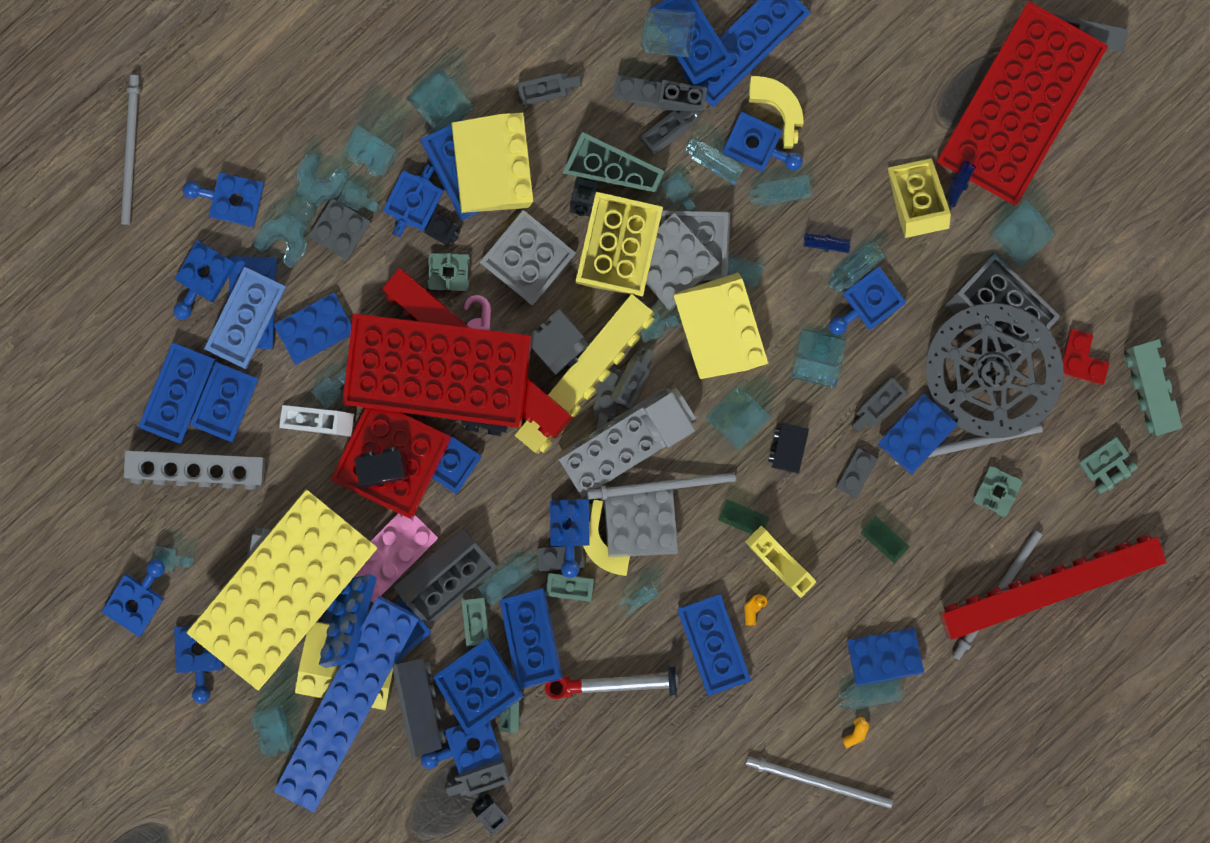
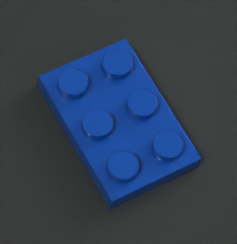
[274,293,351,365]
[190,362,259,443]
[877,394,958,475]
[847,628,924,687]

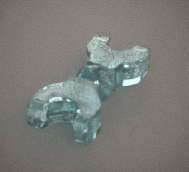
[254,151,349,268]

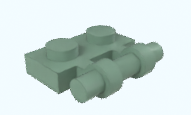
[1078,437,1138,495]

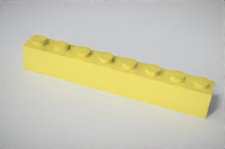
[514,294,655,454]

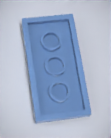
[204,267,287,369]

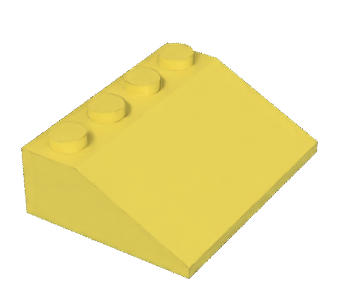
[451,113,533,213]
[576,192,663,297]
[673,273,768,379]
[295,621,396,710]

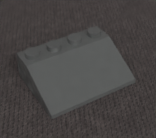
[946,253,1060,362]
[392,657,446,758]

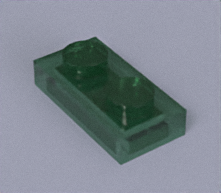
[718,499,769,534]
[860,516,910,564]

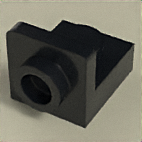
[569,178,599,217]
[424,213,460,246]
[471,794,510,835]

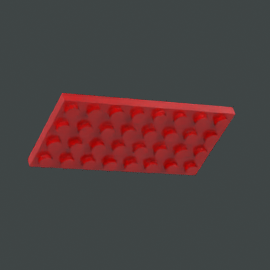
[936,1,1108,206]
[342,313,532,428]

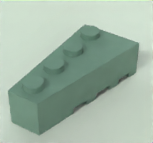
[563,132,666,192]
[1123,339,1183,437]

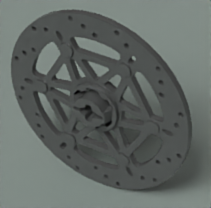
[926,303,1064,438]

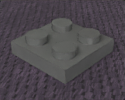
[308,198,371,261]

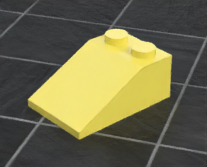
[888,158,951,238]

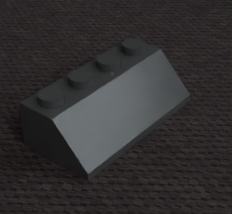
[393,528,497,627]

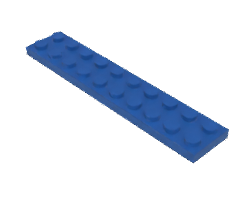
[274,595,419,813]

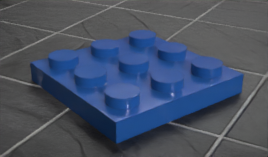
[433,639,524,735]

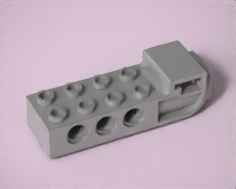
[556,387,697,498]

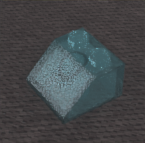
[641,8,696,57]
[406,68,475,132]
[344,125,399,178]
[990,200,1055,267]
[791,329,846,388]
[706,387,772,451]
[251,704,295,758]

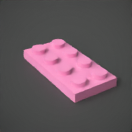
[353,514,438,603]

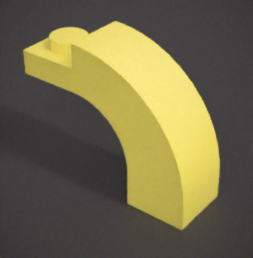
[749,76,804,150]
[583,500,630,576]
[745,526,816,598]

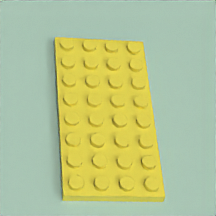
[186,489,377,691]

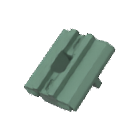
[428,253,470,291]
[973,466,1023,517]

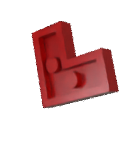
[1063,329,1110,385]

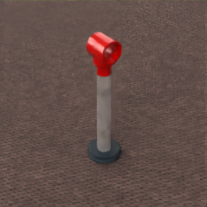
[545,665,678,700]

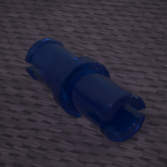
[945,160,977,207]
[803,233,851,254]

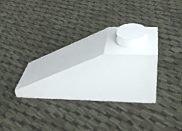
[279,405,354,437]

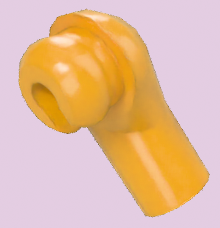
[744,594,767,626]
[842,717,869,749]

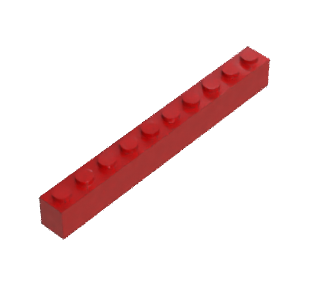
[382,268,574,438]
[939,534,1167,640]

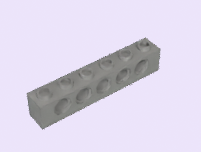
[124,451,266,490]

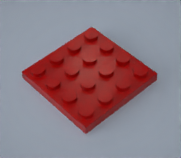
[330,408,452,520]

